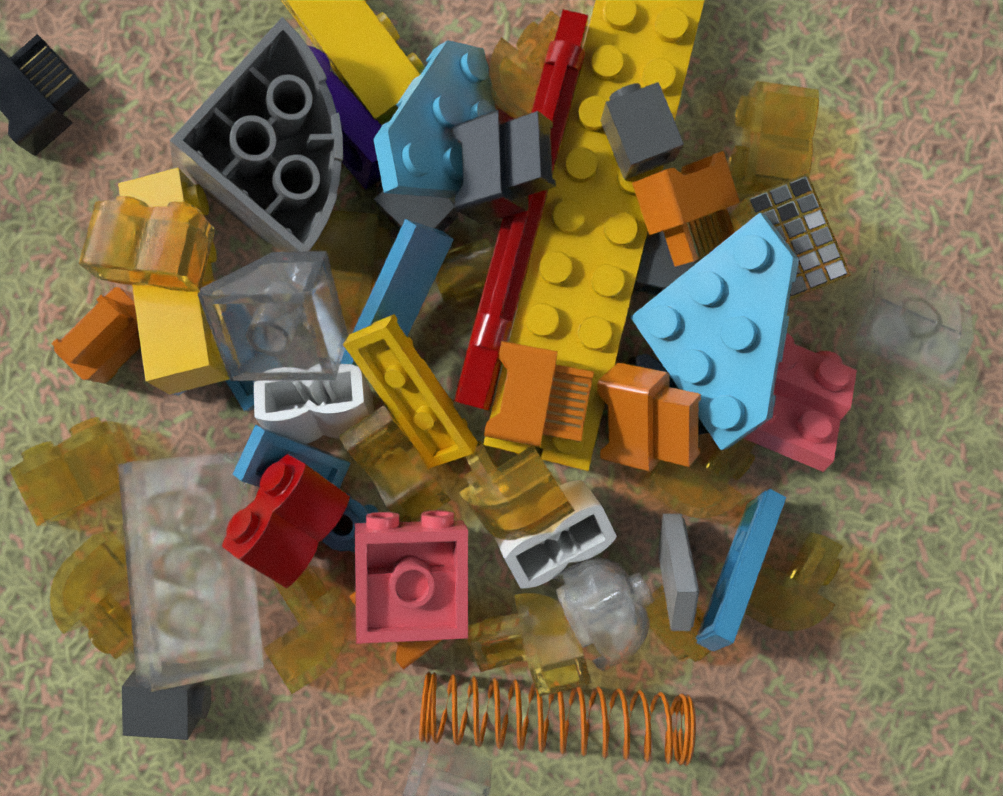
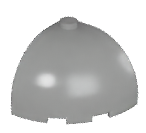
[170,17,343,259]

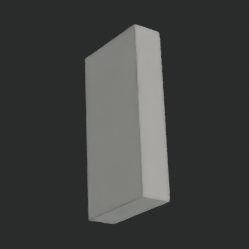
[658,514,699,631]

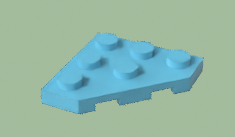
[374,40,496,198]
[630,213,799,450]

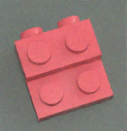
[744,333,857,472]
[355,510,468,644]

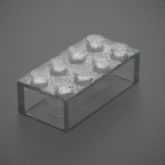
[118,451,264,692]

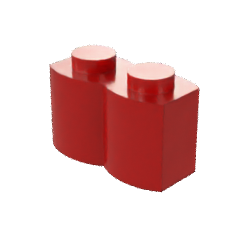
[222,454,350,589]

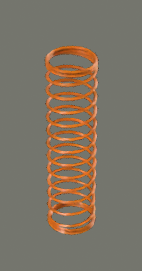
[419,672,696,766]

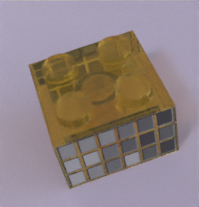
[729,173,851,304]

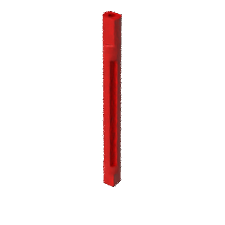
[453,9,589,411]

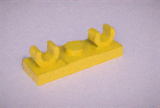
[343,314,478,468]

